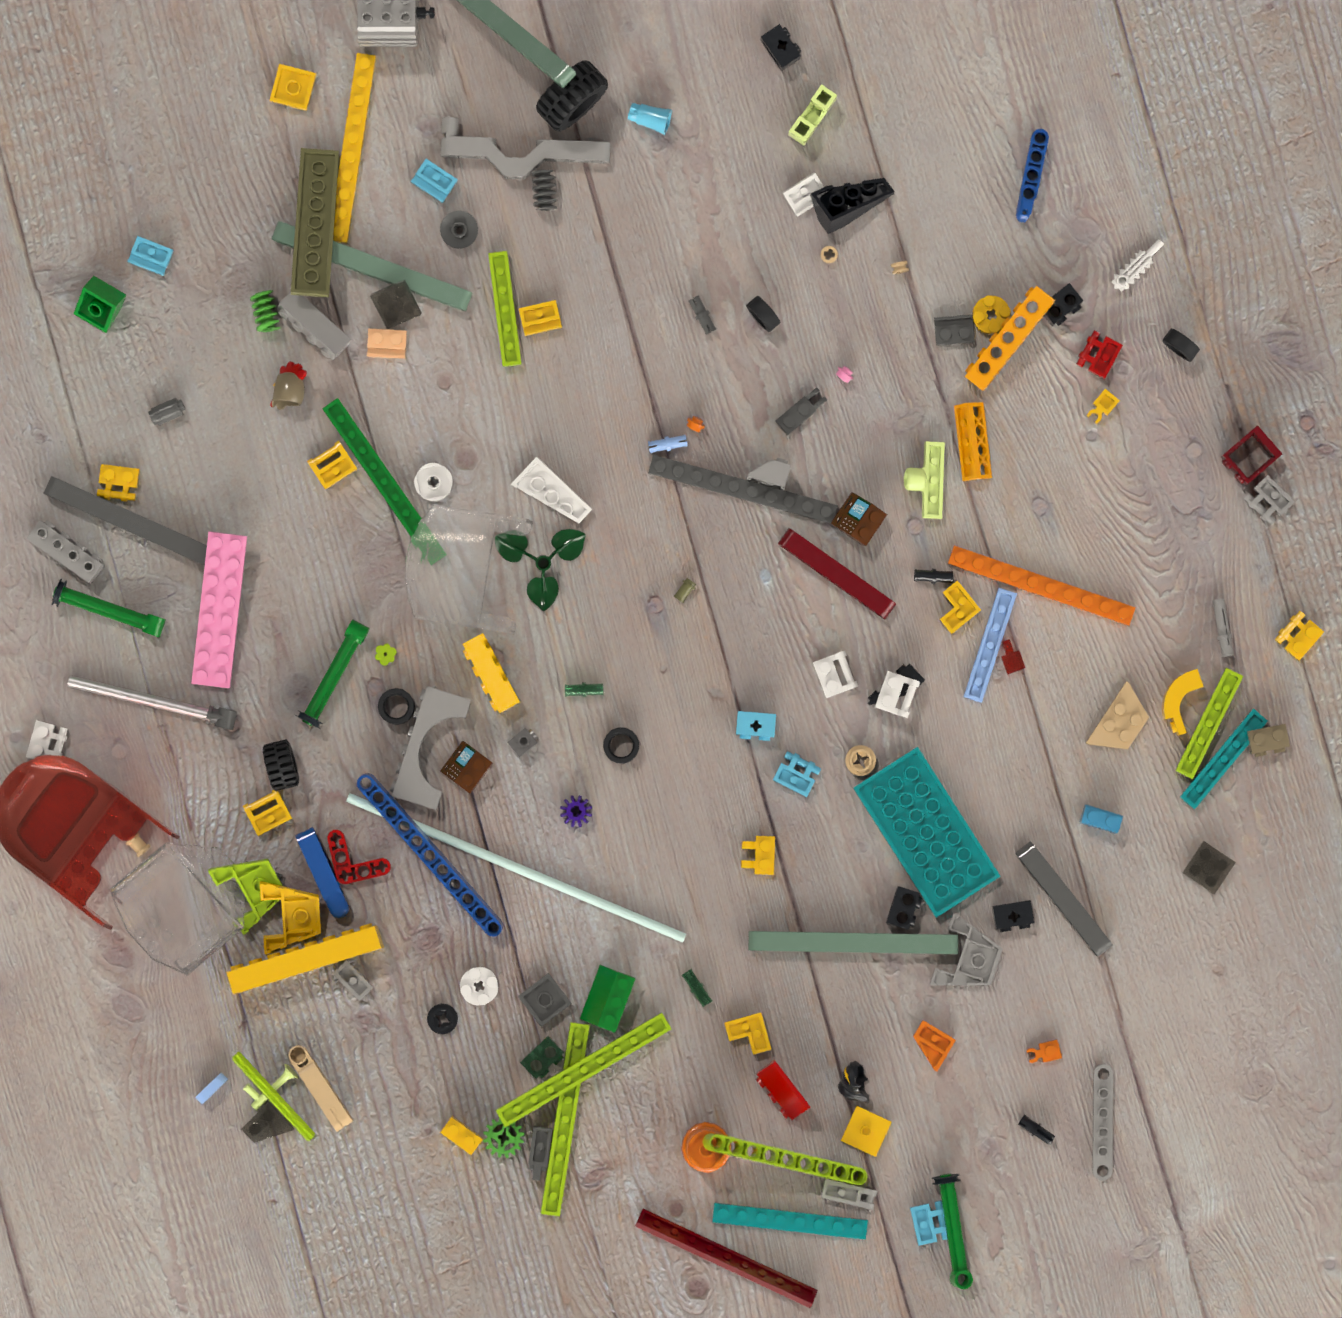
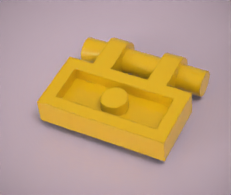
[97,464,140,502]
[1274,611,1324,661]

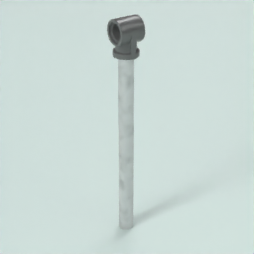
[67,676,237,730]

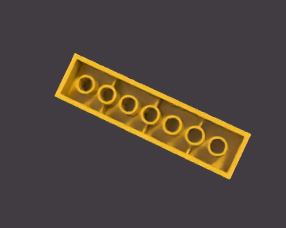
[226,923,384,994]

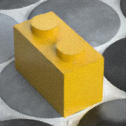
[440,1116,483,1155]

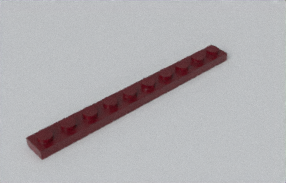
[635,1209,818,1308]

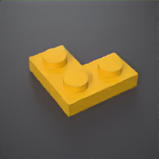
[939,580,981,634]
[724,1012,772,1055]

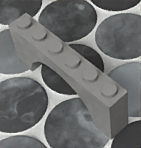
[390,686,472,810]

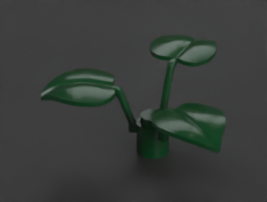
[495,529,586,611]

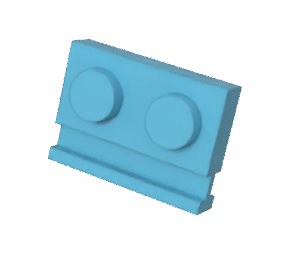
[411,159,458,203]
[127,236,174,276]

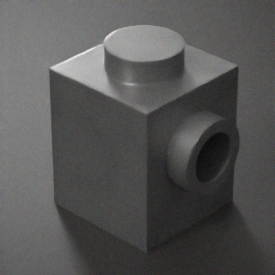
[507,728,538,757]

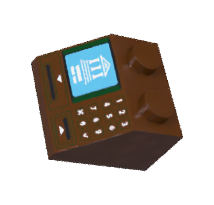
[830,492,888,546]
[440,741,493,794]

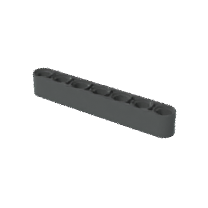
[1015,841,1113,957]

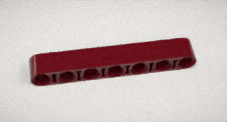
[778,528,896,620]

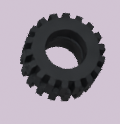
[263,739,299,791]

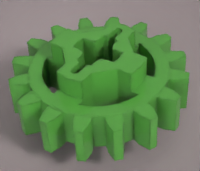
[483,1118,525,1158]

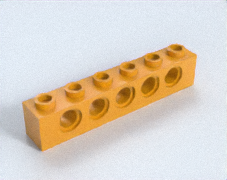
[965,286,1056,391]

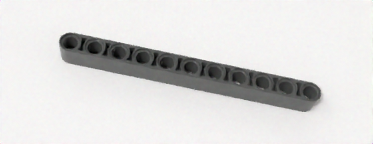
[43,476,207,565]

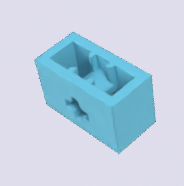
[736,711,776,741]

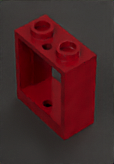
[1221,425,1282,486]

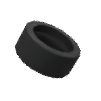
[746,296,781,332]
[1162,328,1200,362]
[378,688,415,725]
[603,727,639,764]

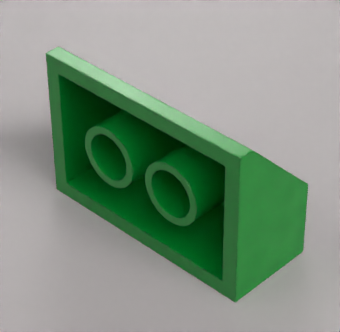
[580,965,636,1033]

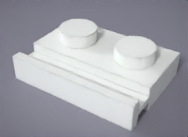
[782,172,824,217]

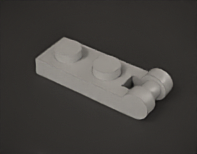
[821,1178,878,1210]

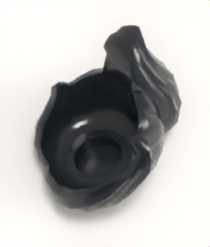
[838,1061,869,1104]

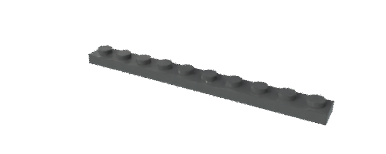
[648,455,838,523]

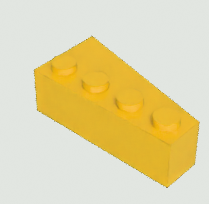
[462,633,520,713]

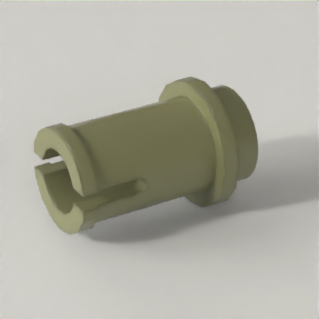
[674,578,696,603]

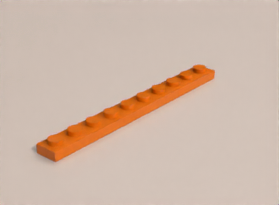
[948,545,1136,626]

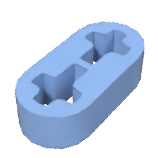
[195,1072,228,1104]

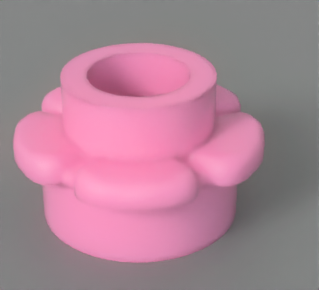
[836,366,853,383]

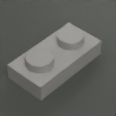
[333,960,374,1001]

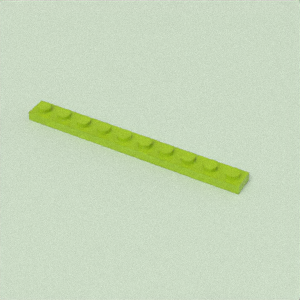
[495,1012,672,1127]
[540,1022,590,1217]

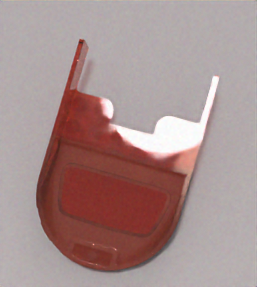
[0,755,180,930]

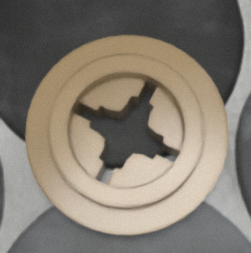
[845,745,876,776]

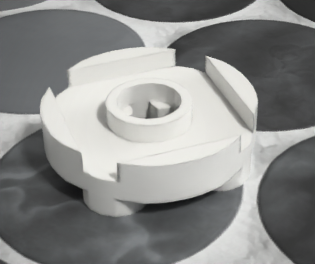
[414,463,453,502]
[460,967,499,1005]

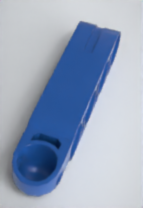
[1016,129,1049,223]
[295,827,349,919]

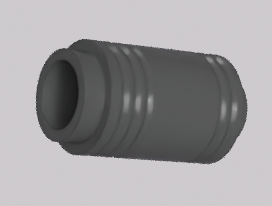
[148,397,185,426]

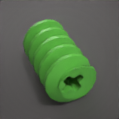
[250,290,281,332]

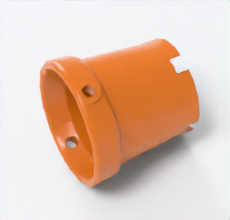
[681,1122,731,1173]

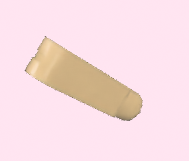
[288,1045,353,1132]

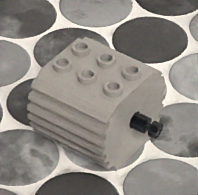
[357,0,435,47]

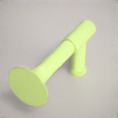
[243,1064,299,1110]

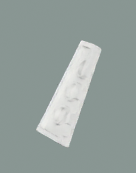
[511,457,593,523]

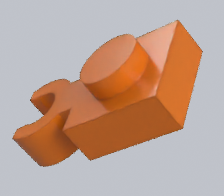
[1026,1039,1062,1063]

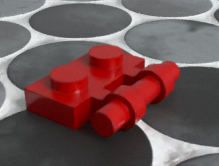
[1076,330,1123,379]

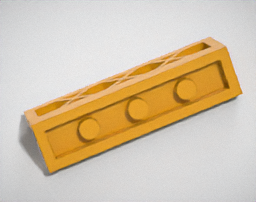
[954,402,992,481]

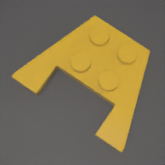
[260,881,321,954]

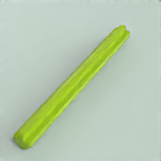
[232,1052,315,1141]

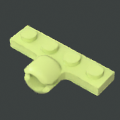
[904,441,945,519]

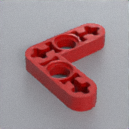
[327,830,391,884]

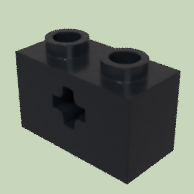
[760,24,802,72]
[991,900,1035,932]

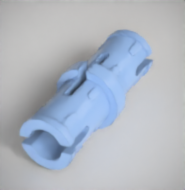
[648,435,688,453]

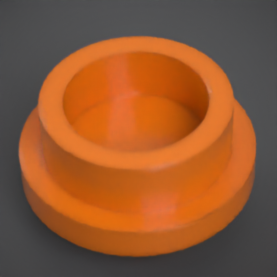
[686,416,705,432]

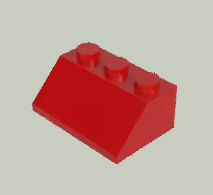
[756,1059,810,1120]

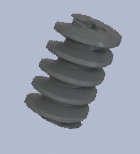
[532,170,557,211]

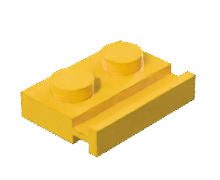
[518,300,562,336]

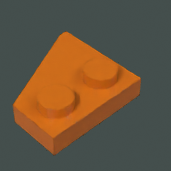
[913,1020,956,1072]

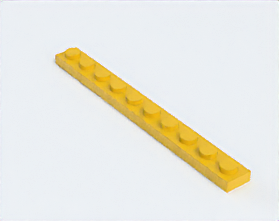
[333,53,376,244]

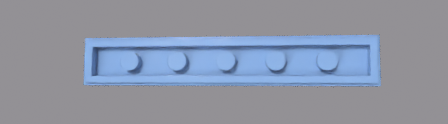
[963,588,1017,703]

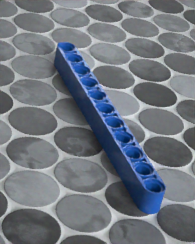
[357,773,503,937]

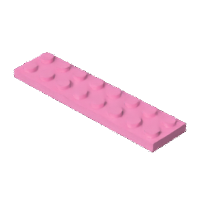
[191,531,248,688]

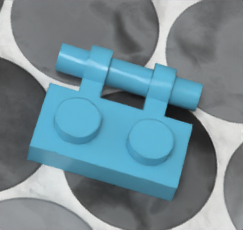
[773,751,821,797]
[910,1200,947,1246]

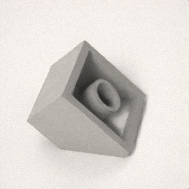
[747,458,791,490]

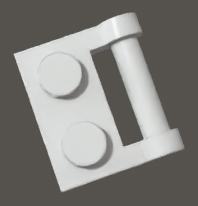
[813,651,858,698]
[875,671,920,718]

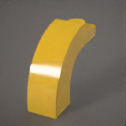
[1162,669,1204,736]

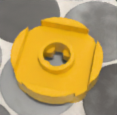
[972,295,1011,334]

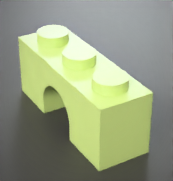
[788,84,837,146]

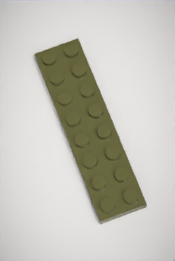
[291,148,339,297]

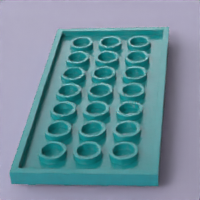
[853,747,1001,918]

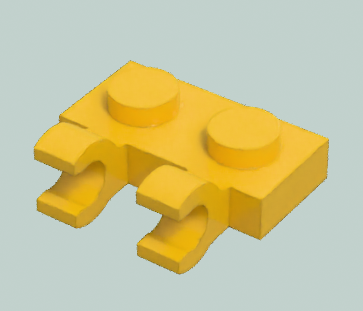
[741,836,775,875]

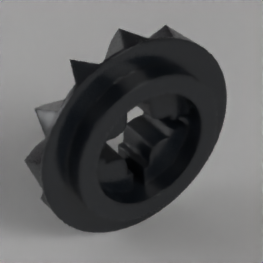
[427,1003,458,1034]

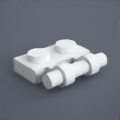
[26,720,68,765]

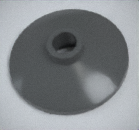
[440,211,478,249]

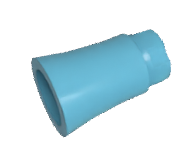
[628,103,672,135]

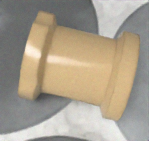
[125,832,151,858]

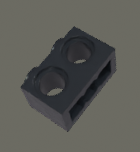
[1044,283,1084,326]
[886,886,922,930]

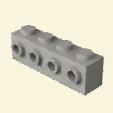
[277,292,351,361]
[27,520,105,584]

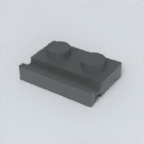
[934,315,975,346]

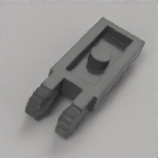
[775,388,828,435]

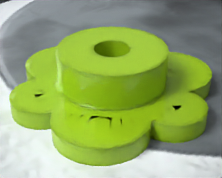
[375,643,397,666]

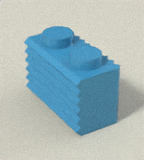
[1079,805,1123,834]

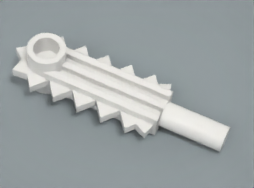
[1111,239,1164,292]

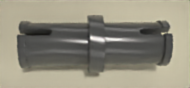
[688,295,716,335]

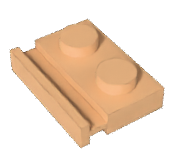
[367,328,407,359]

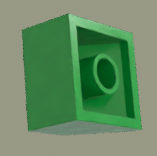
[73,276,126,333]

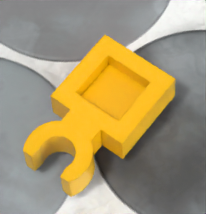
[1087,389,1120,424]

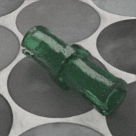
[565,682,604,698]
[681,969,713,1008]

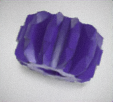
[560,795,592,827]

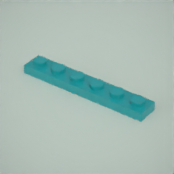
[1180,709,1268,809]

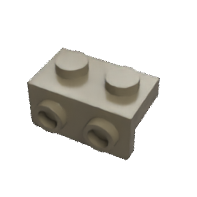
[1247,724,1290,757]

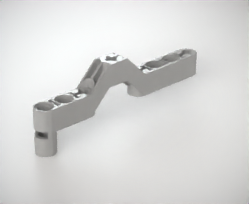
[440,117,611,180]

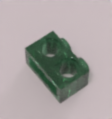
[520,1035,564,1079]

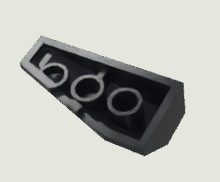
[810,178,895,234]

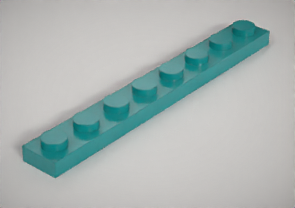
[712,1202,868,1240]

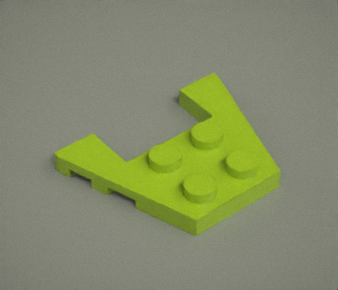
[208,859,283,935]

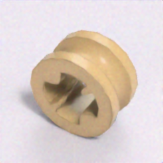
[821,246,838,263]
[891,261,909,274]

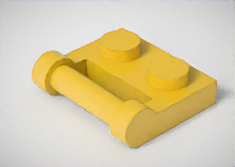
[307,440,357,490]
[243,789,293,836]

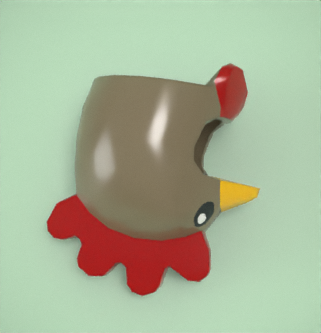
[270,361,307,410]

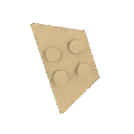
[1086,681,1149,749]

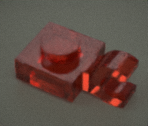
[1000,639,1025,675]

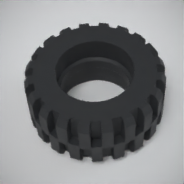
[536,60,608,132]

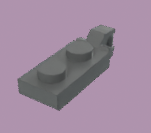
[528,1126,553,1181]

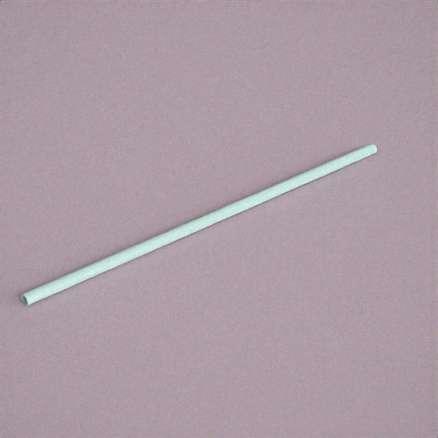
[346,793,686,942]

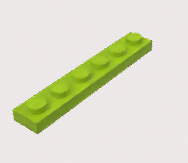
[488,251,522,367]
[1175,668,1243,779]

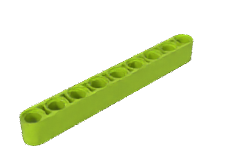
[703,1133,867,1185]

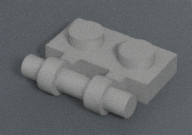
[1244,475,1295,525]

